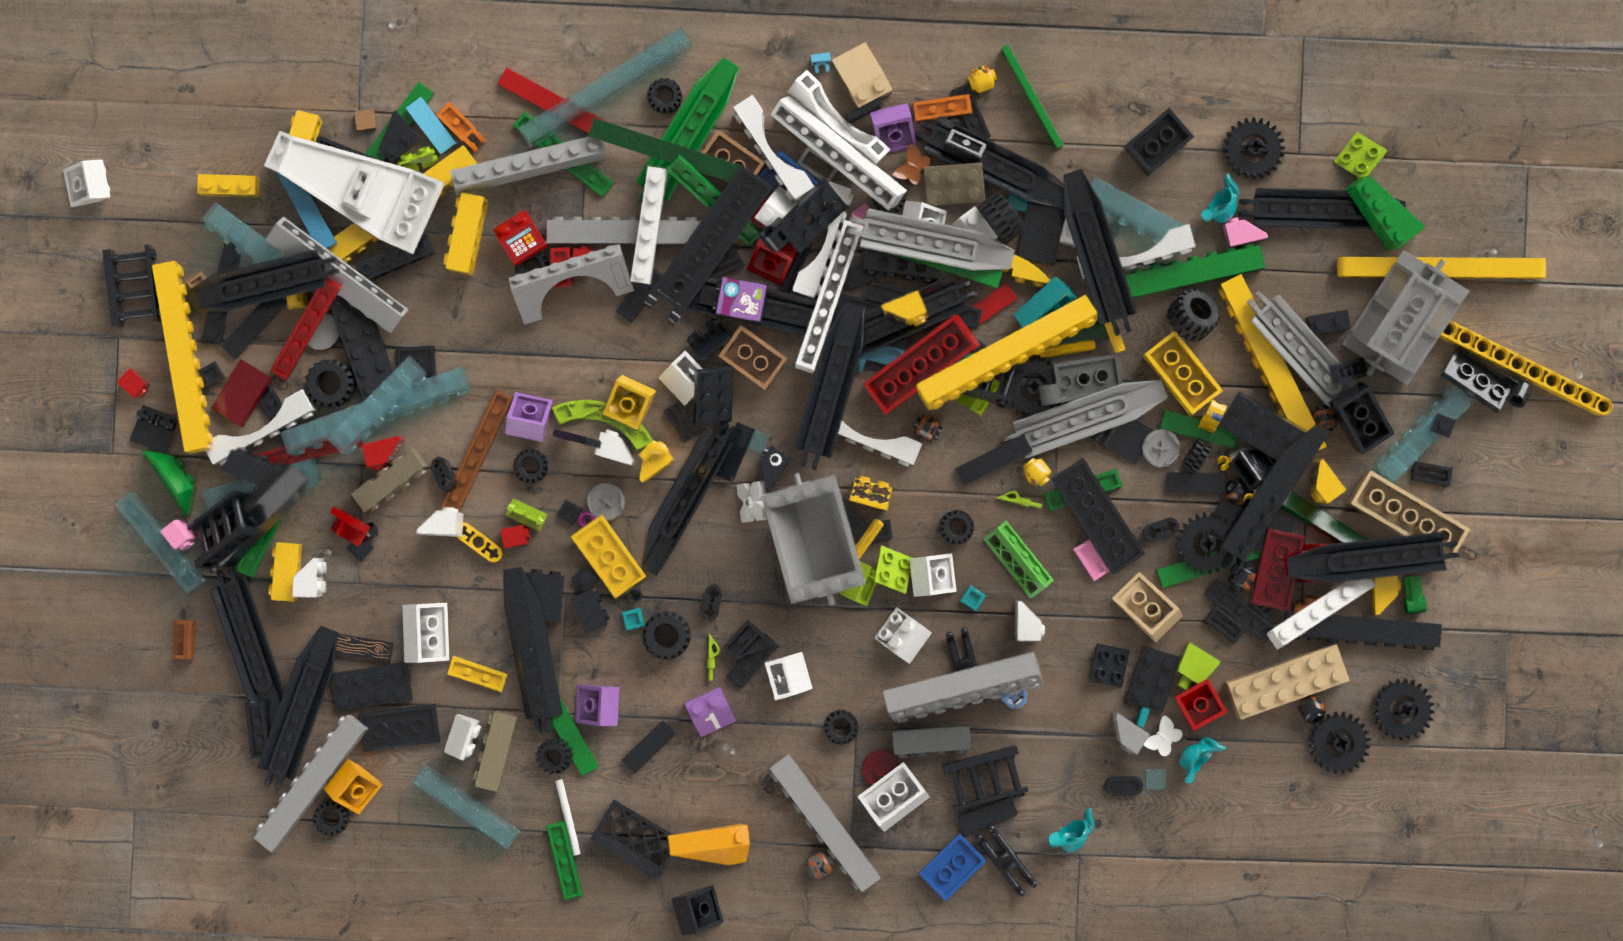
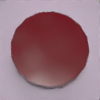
[862,750,899,786]

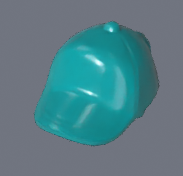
[1201,174,1239,223]
[1179,737,1227,783]
[1049,808,1095,853]

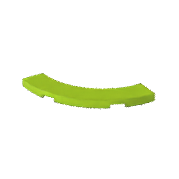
[551,400,653,451]

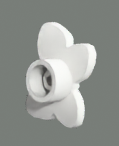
[1144,716,1183,756]

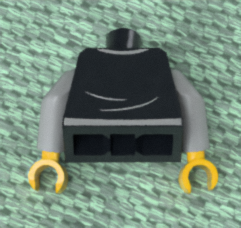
[1218,447,1276,502]

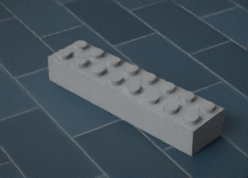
[883,652,1043,723]

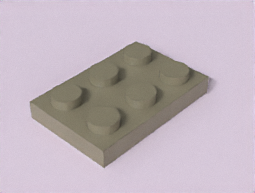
[924,163,985,206]

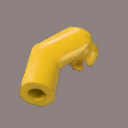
[639,442,668,461]

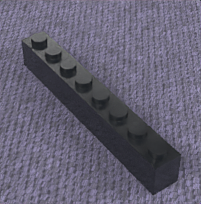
[1284,611,1442,650]

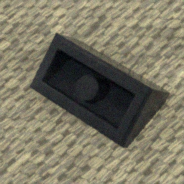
[943,129,987,163]

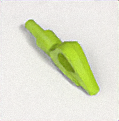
[996,491,1042,509]
[707,634,720,681]

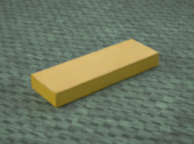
[447,656,508,692]

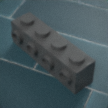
[892,725,971,758]

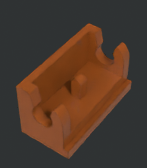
[172,620,196,659]

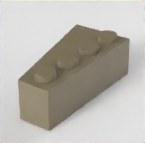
[351,448,429,513]

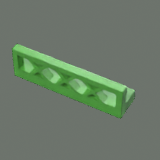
[983,520,1054,599]

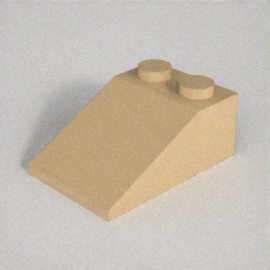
[832,42,893,109]
[1112,572,1183,643]

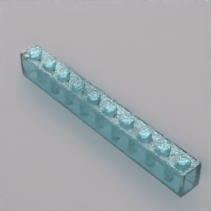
[518,27,692,148]
[280,366,472,457]

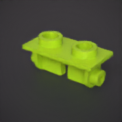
[398,146,439,171]
[505,498,548,531]

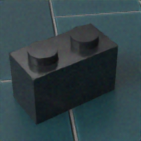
[1306,309,1351,335]
[571,589,610,633]

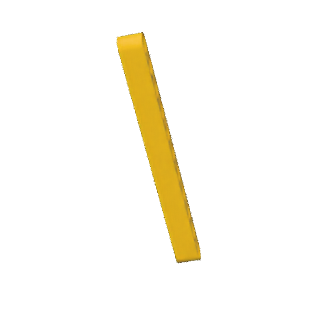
[1337,257,1546,279]
[1439,320,1613,416]

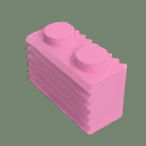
[161,520,197,551]

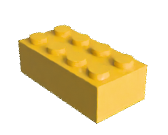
[444,192,488,276]
[1142,331,1223,416]

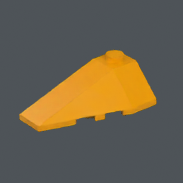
[667,824,750,865]

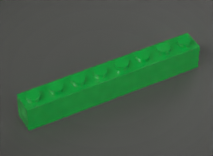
[1125,243,1265,298]

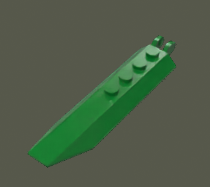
[635,57,740,203]

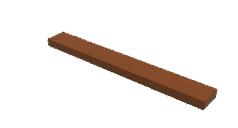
[439,390,513,513]

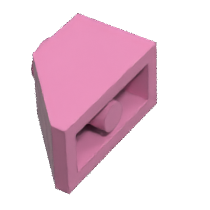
[1223,218,1268,248]

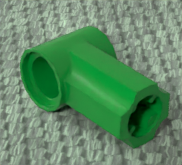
[1403,575,1427,614]

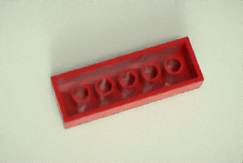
[863,314,981,415]

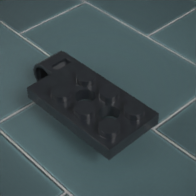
[759,179,848,253]
[1441,346,1532,413]

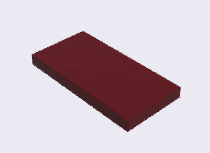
[1250,528,1306,611]

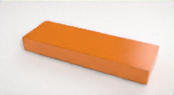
[913,94,973,122]

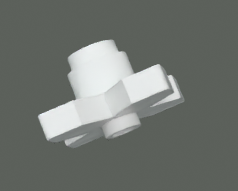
[737,481,769,523]

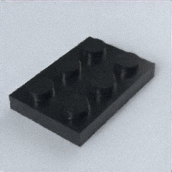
[693,366,734,426]
[1126,645,1180,712]

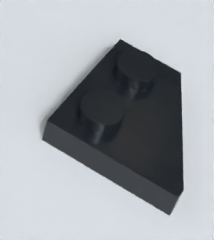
[379,110,421,164]
[723,620,775,662]

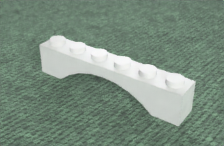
[788,71,890,166]
[733,95,814,204]
[630,166,668,285]
[792,182,854,299]
[1077,224,1196,279]
[206,389,317,466]
[837,420,922,467]
[1266,579,1376,649]

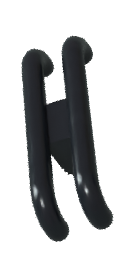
[946,627,987,706]
[975,825,1037,897]

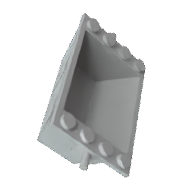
[1342,250,1469,385]
[761,473,865,606]

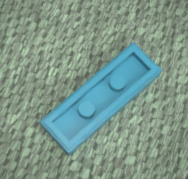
[406,97,456,154]

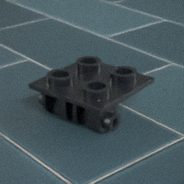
[686,318,732,360]
[130,405,179,454]
[1088,643,1130,687]

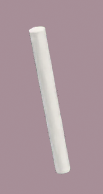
[555,779,581,856]

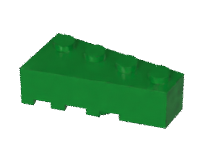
[1345,175,1426,251]

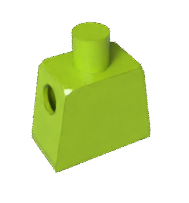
[1176,642,1221,690]

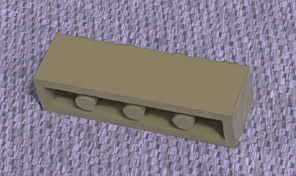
[473,710,519,792]

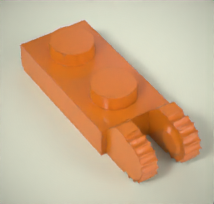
[436,102,487,152]

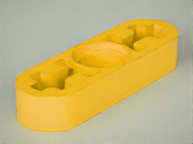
[457,522,503,562]

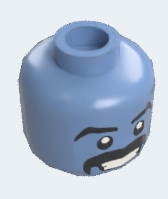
[1000,689,1028,709]

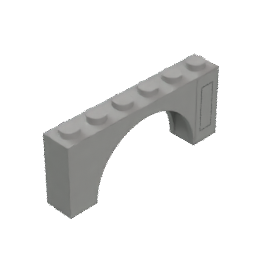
[509,244,634,325]

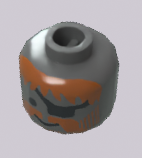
[805,851,834,880]

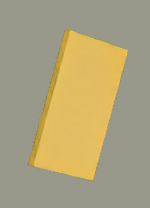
[571,514,646,599]

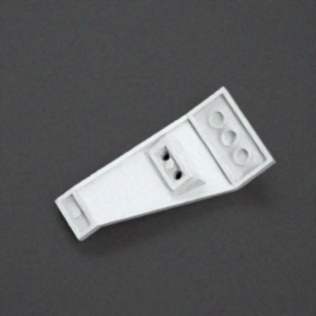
[264,131,445,254]

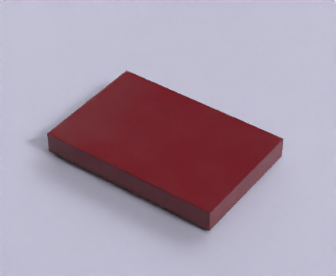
[211,359,273,428]

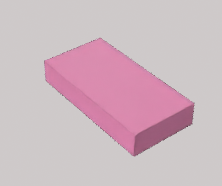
[1073,539,1110,581]

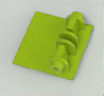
[1334,132,1388,179]
[869,546,912,594]

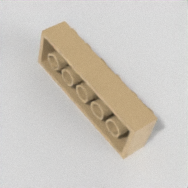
[1346,470,1470,562]
[1225,643,1350,720]

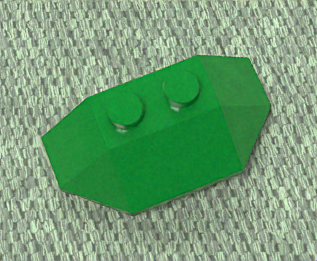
[142,450,197,516]

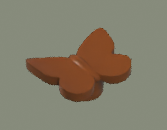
[893,144,930,185]
[1294,595,1331,617]

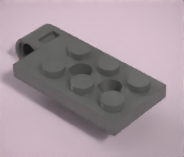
[1038,354,1122,406]

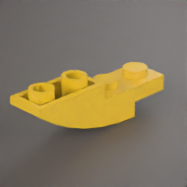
[1002,255,1050,288]

